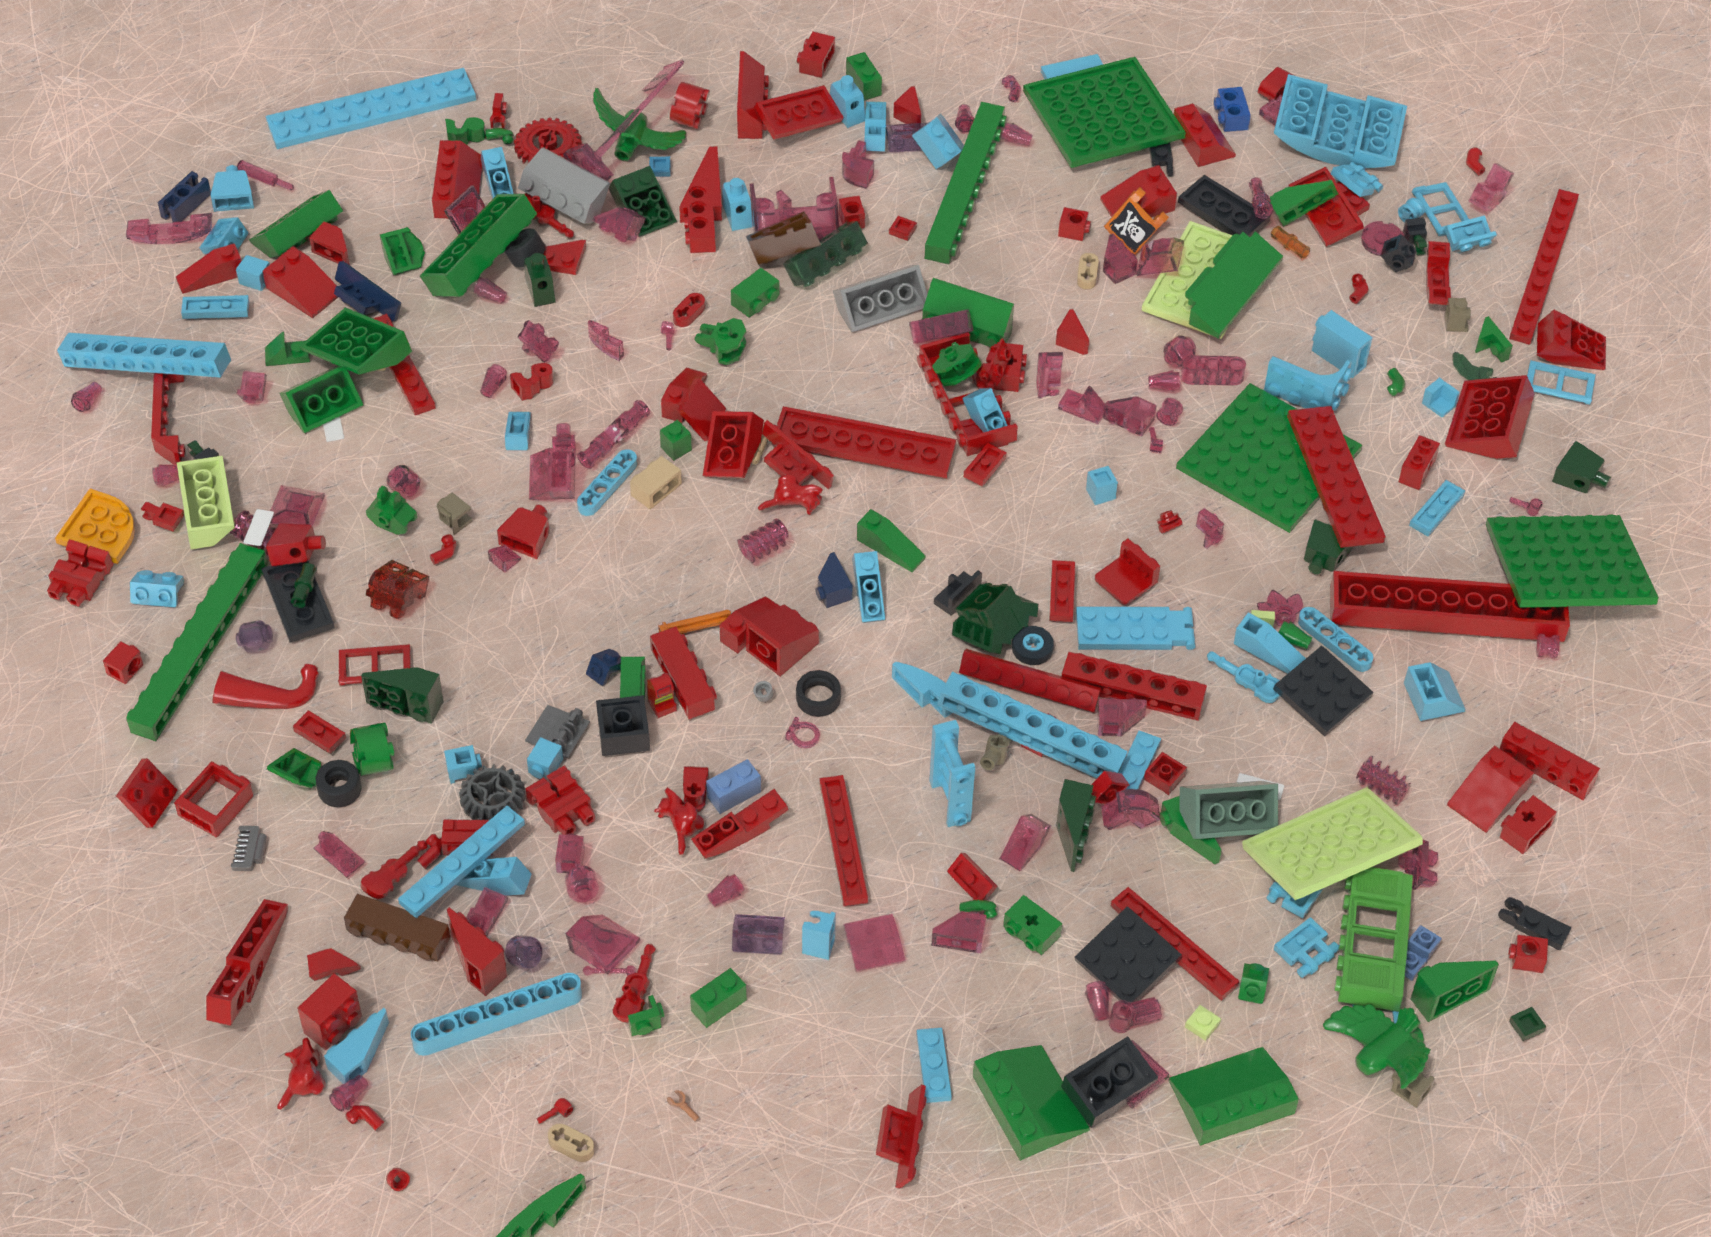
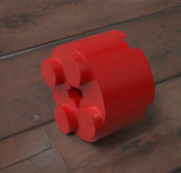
[670,82,710,130]

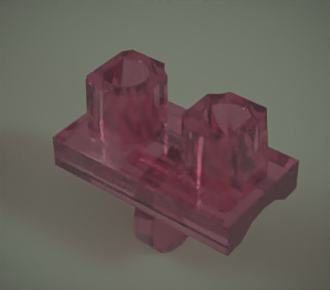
[517,320,559,363]
[1398,839,1438,890]

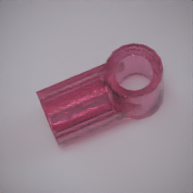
[1108,997,1162,1033]

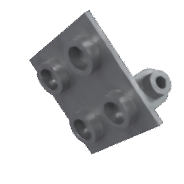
[525,705,590,758]

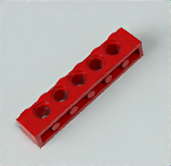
[1061,652,1207,721]

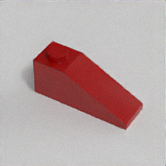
[176,243,241,294]
[661,367,707,423]
[719,596,780,654]

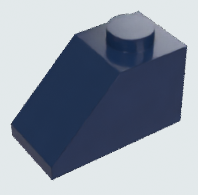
[815,552,853,608]

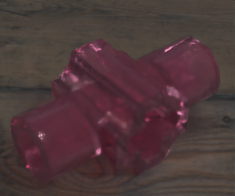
[552,423,576,469]

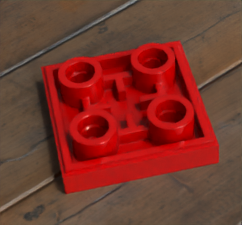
[677,378,726,441]

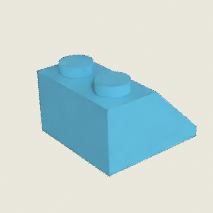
[912,113,964,169]

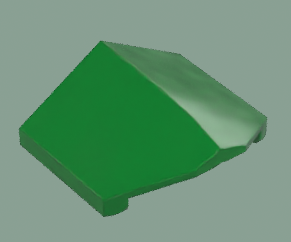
[380,227,425,275]
[266,748,321,788]

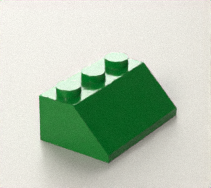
[279,365,363,433]

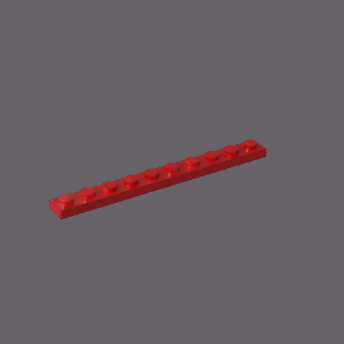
[1509,189,1579,345]

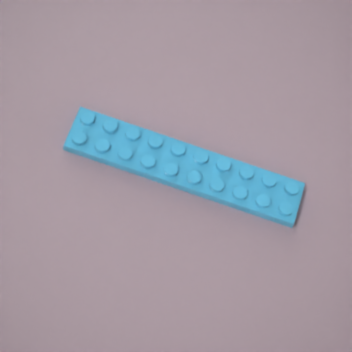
[265,68,476,149]

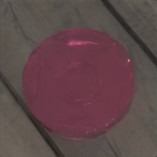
[1361,221,1404,256]

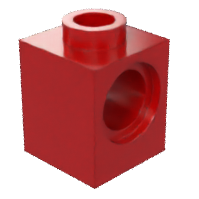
[839,196,865,231]
[1058,207,1091,241]
[103,641,143,685]
[1508,935,1548,973]

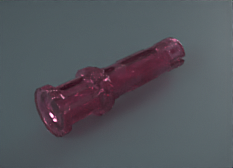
[1249,177,1273,219]

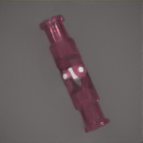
[577,400,650,469]

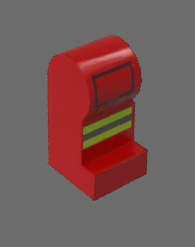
[647,673,677,719]

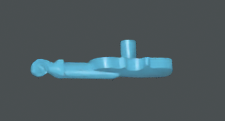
[1207,651,1280,703]

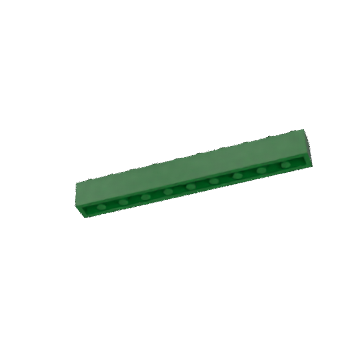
[924,102,1007,264]
[126,543,268,741]

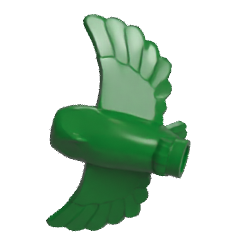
[593,88,686,161]
[1323,1004,1431,1089]

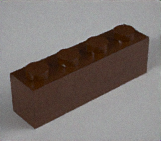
[344,893,451,962]

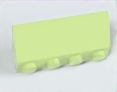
[177,456,235,549]

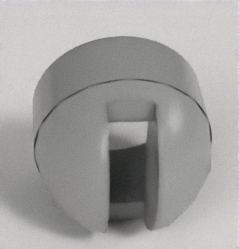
[753,681,773,702]

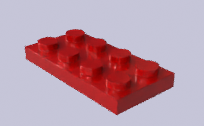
[754,85,844,140]
[1288,167,1364,246]

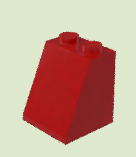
[745,604,819,677]

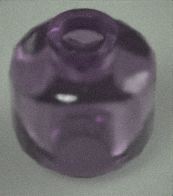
[236,620,273,653]
[505,935,543,969]

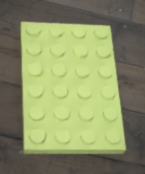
[1141,221,1232,339]
[1242,787,1423,900]

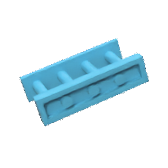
[929,720,975,827]

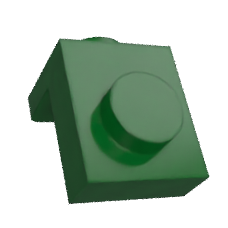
[1238,963,1269,1004]
[628,995,664,1036]

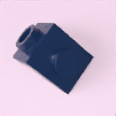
[586,648,621,686]

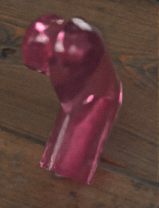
[1002,75,1021,102]

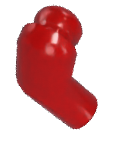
[1466,147,1486,176]
[1349,273,1369,304]
[430,534,457,565]
[417,834,442,869]
[345,1105,385,1131]

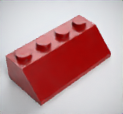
[737,51,769,139]
[432,140,483,219]

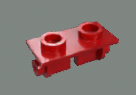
[979,339,1011,386]

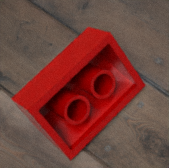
[1174,103,1236,167]

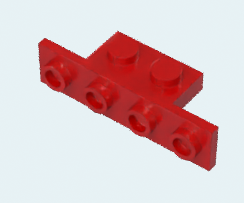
[762,420,834,490]
[876,1084,927,1189]

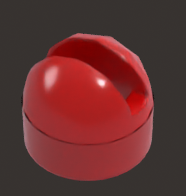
[386,1168,410,1191]

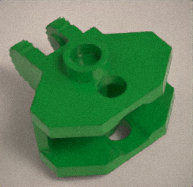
[695,318,747,365]
[932,342,982,386]
[366,485,418,535]

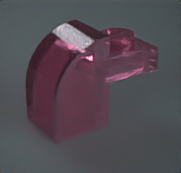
[842,140,874,189]
[1469,163,1514,211]
[1101,789,1161,830]

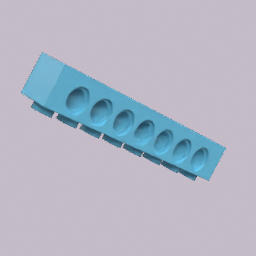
[57,333,231,378]
[937,672,1128,778]

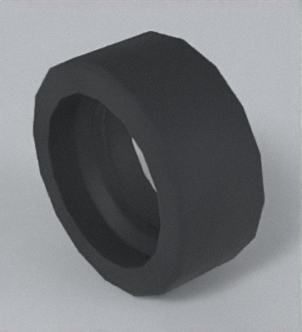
[796,670,841,717]

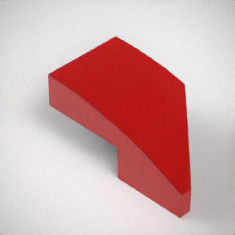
[307,948,361,981]

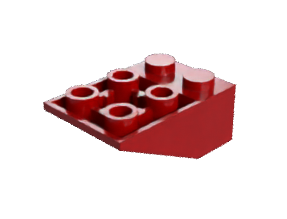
[1537,309,1606,370]
[446,907,507,996]

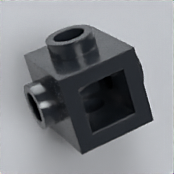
[1381,234,1417,272]

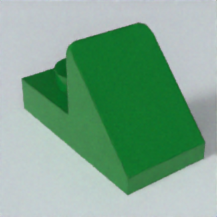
[1475,316,1513,363]
[265,331,310,366]

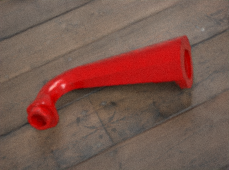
[212,664,319,709]

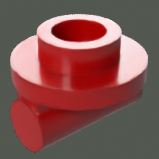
[1157,510,1182,534]

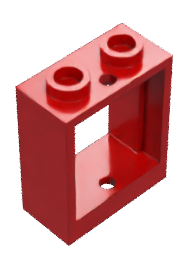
[174,761,253,838]

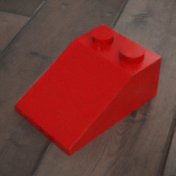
[1100,165,1177,218]
[263,246,338,318]
[702,411,764,478]
[1447,745,1534,833]

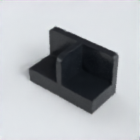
[934,570,982,616]

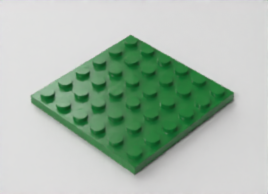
[1023,56,1186,168]
[1176,383,1362,533]
[1486,514,1659,607]

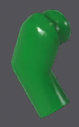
[485,128,514,144]
[1387,368,1406,396]

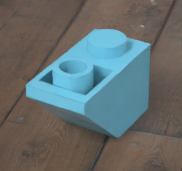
[962,388,1008,432]

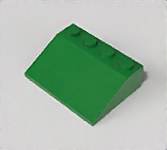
[299,307,412,375]
[973,1045,1090,1161]
[1168,1047,1299,1146]

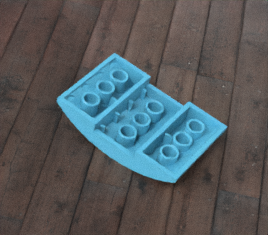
[1274,74,1407,168]

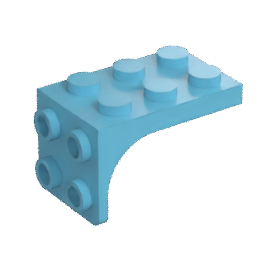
[1264,356,1353,411]

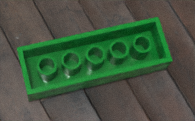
[420,194,537,297]

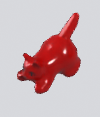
[758,474,823,515]
[654,787,704,855]
[277,1037,326,1110]

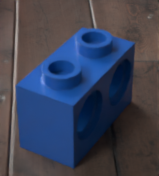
[1214,87,1251,132]

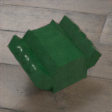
[952,583,1039,654]

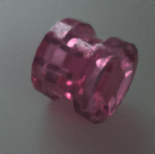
[1156,398,1184,426]
[1536,634,1560,659]

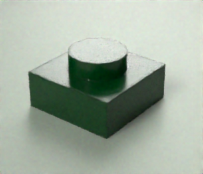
[1509,1007,1546,1041]

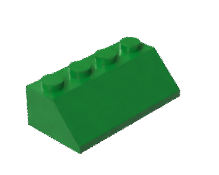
[249,190,343,258]
[922,278,1014,347]

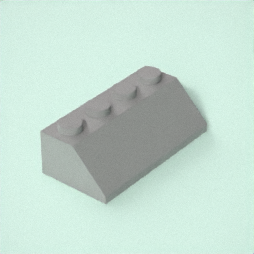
[518,148,610,224]
[833,265,927,332]

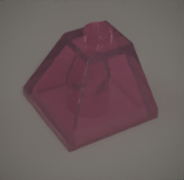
[444,186,486,235]
[1136,237,1184,276]
[270,485,325,526]
[565,914,641,975]

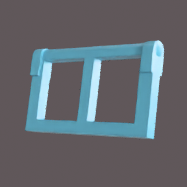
[1412,182,1469,236]
[1527,360,1596,405]

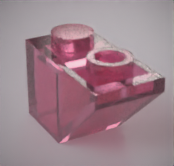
[593,207,646,242]
[1103,234,1138,284]
[1103,396,1157,437]
[1097,698,1147,736]

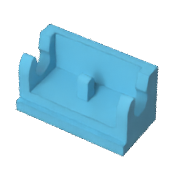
[802,911,836,960]

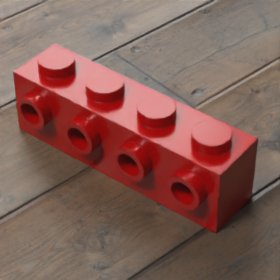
[650,626,717,720]
[1499,721,1600,800]

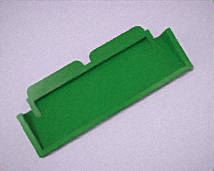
[1185,231,1283,339]

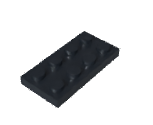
[1178,175,1271,237]
[261,561,335,643]

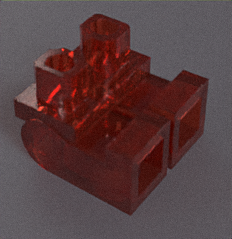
[366,560,430,619]

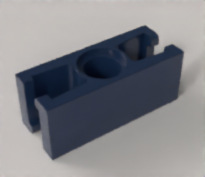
[157,171,211,226]

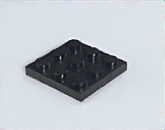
[1273,645,1374,737]
[1074,906,1182,1009]

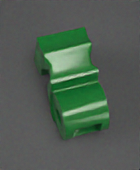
[445,117,486,145]

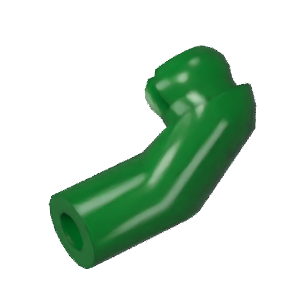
[959,899,997,918]

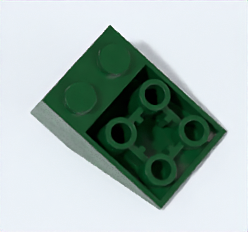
[609,166,677,237]
[361,667,444,724]
[1056,779,1096,872]

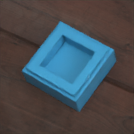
[649,156,670,177]

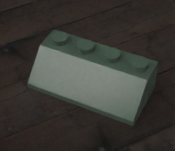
[1180,781,1278,839]

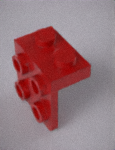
[1095,538,1160,605]

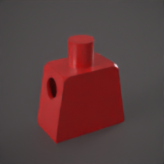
[497,505,549,559]
[266,523,326,566]

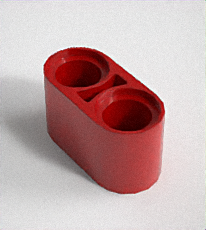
[1258,67,1295,103]

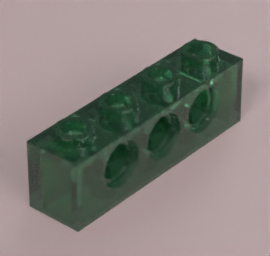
[783,221,868,287]

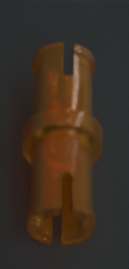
[1270,226,1310,259]

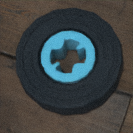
[1012,626,1054,665]

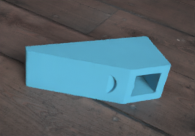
[481,147,514,199]
[852,551,885,622]
[1234,612,1306,674]
[456,857,532,896]
[324,1008,389,1088]

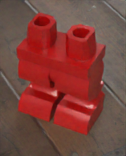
[47,539,113,607]
[525,765,595,838]

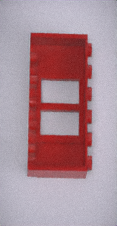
[917,332,1018,456]

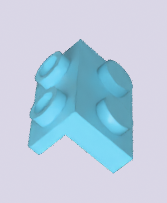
[1444,215,1497,252]
[130,570,184,607]

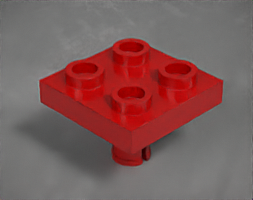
[116,758,178,828]

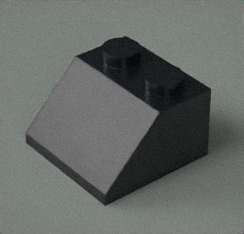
[596,695,650,756]

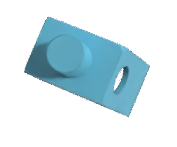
[830,75,865,128]
[211,165,254,212]
[722,178,752,231]

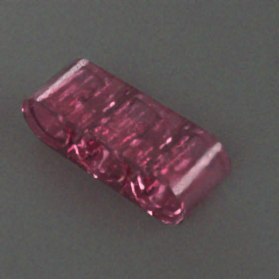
[909,309,974,344]
[1180,355,1246,386]

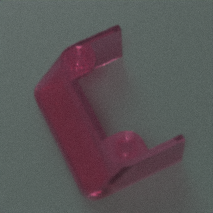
[749,177,840,249]

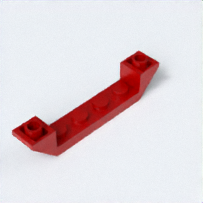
[151,373,186,467]

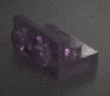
[886,123,927,152]
[732,914,785,955]

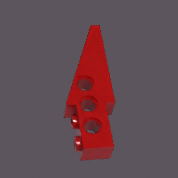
[679,146,722,253]
[206,899,288,1026]

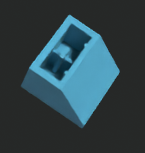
[1404,662,1466,721]

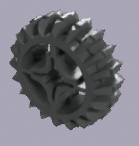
[459,764,526,820]

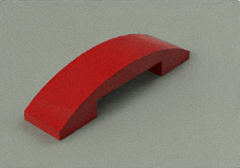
[1426,241,1451,305]

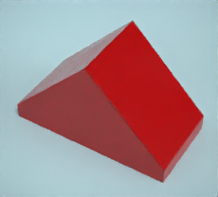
[893,86,921,130]
[1056,309,1089,355]

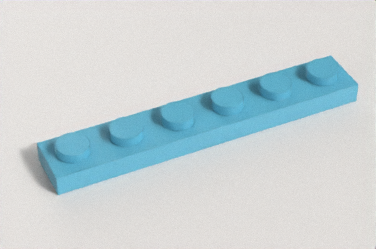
[398,806,525,918]

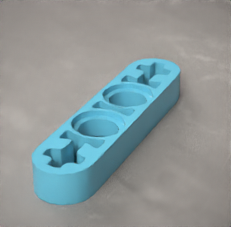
[577,449,637,516]
[1298,607,1373,672]

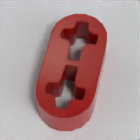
[673,293,705,327]

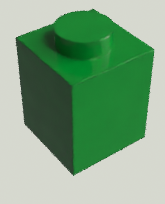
[660,420,692,461]

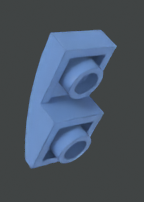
[1405,925,1442,981]

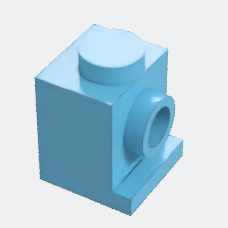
[444,745,482,784]

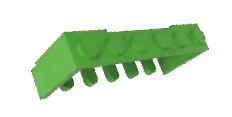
[1334,867,1413,1012]

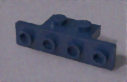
[334,261,401,321]

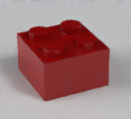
[297,973,362,1051]

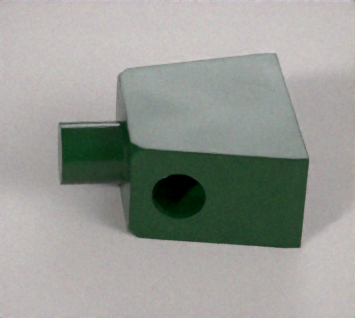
[524,253,556,307]
[1552,441,1612,493]
[1304,519,1353,574]

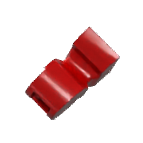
[510,363,553,401]

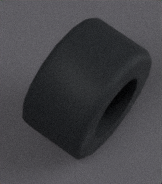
[504,228,546,268]
[315,760,362,808]

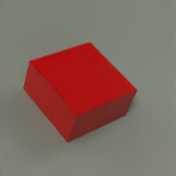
[1144,752,1187,795]
[1091,771,1130,805]

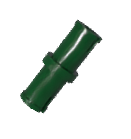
[291,563,317,608]

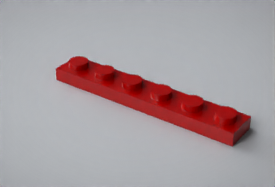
[373,314,436,416]
[959,649,1101,712]
[819,775,868,906]
[1110,887,1239,1001]

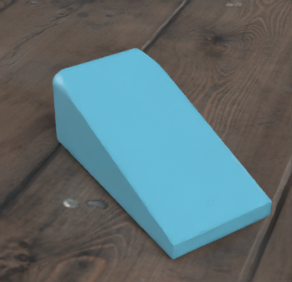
[505,412,531,450]

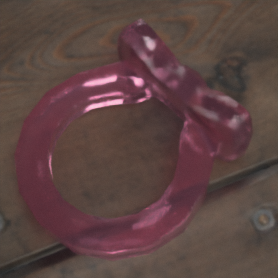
[785,717,820,749]

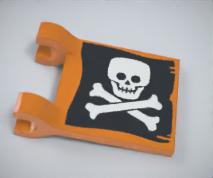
[1104,187,1169,257]

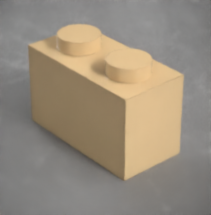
[630,456,682,510]

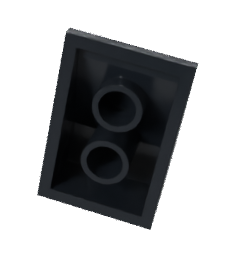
[1061,1036,1158,1128]

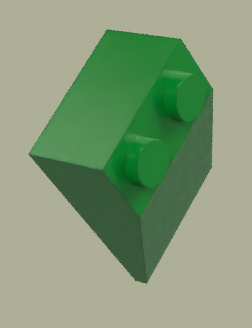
[1410,960,1499,1022]

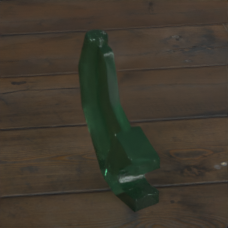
[1452,352,1497,380]

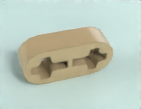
[1077,253,1099,290]
[548,1124,594,1162]

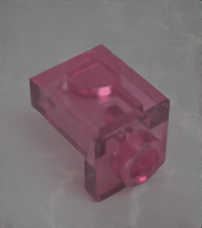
[237,371,267,403]
[1196,508,1224,549]

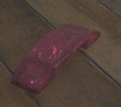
[126,213,213,244]

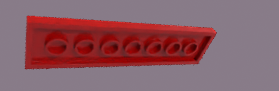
[772,406,957,479]
[1287,406,1386,548]

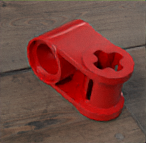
[683,766,709,812]

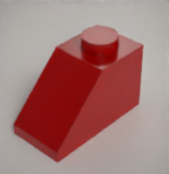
[309,222,350,265]

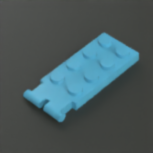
[1076,607,1195,650]

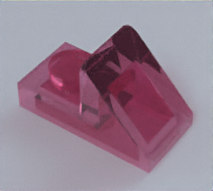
[1058,386,1108,424]

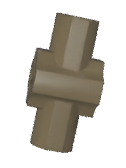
[980,734,1013,770]

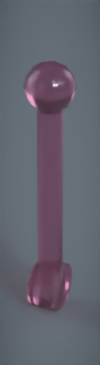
[583,965,636,976]

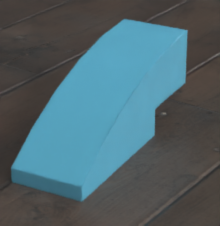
[864,102,886,151]
[892,662,952,718]

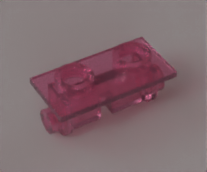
[314,831,365,878]

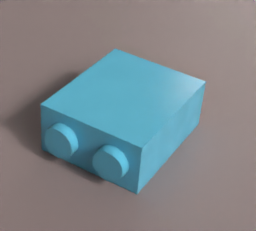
[1312,310,1373,378]

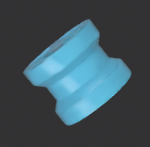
[1398,198,1425,222]

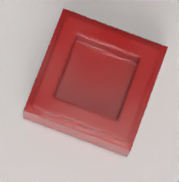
[889,216,917,241]

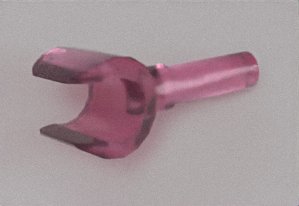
[661,321,674,350]
[1149,427,1163,453]
[1509,497,1543,516]

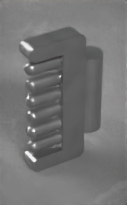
[231,826,267,871]

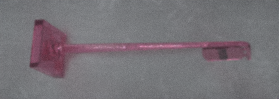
[563,60,684,181]

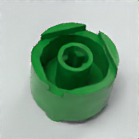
[350,722,394,776]

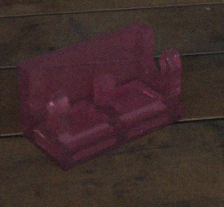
[1036,352,1063,398]

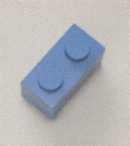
[706,759,761,814]

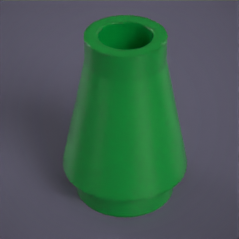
[1278,621,1313,650]

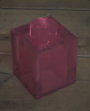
[555,834,585,874]

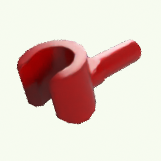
[536,1098,574,1124]

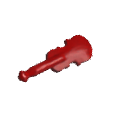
[525,193,574,239]
[360,840,428,899]
[612,944,656,1023]

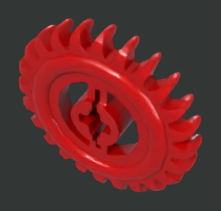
[514,118,582,164]

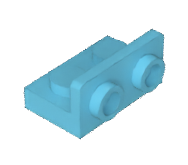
[199,217,248,254]

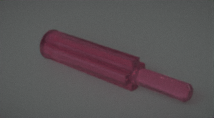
[237,160,294,191]

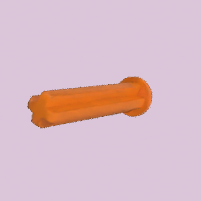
[658,610,732,634]

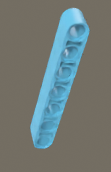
[411,973,582,1056]

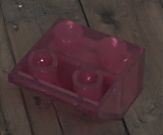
[529,447,576,500]

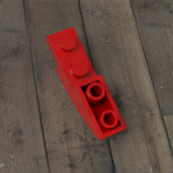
[691,789,789,859]

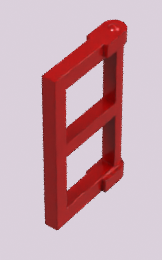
[338,644,411,686]

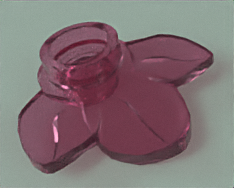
[1257,590,1303,626]

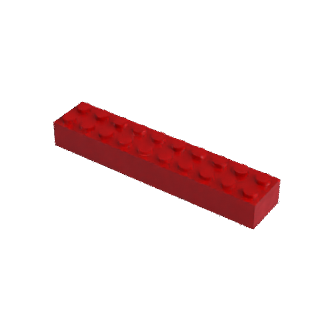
[1330,571,1570,642]

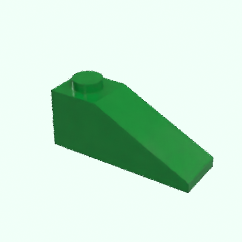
[1267,180,1338,227]
[857,509,926,573]
[1159,796,1221,865]

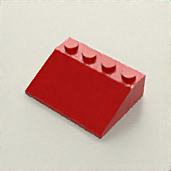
[1445,375,1535,459]

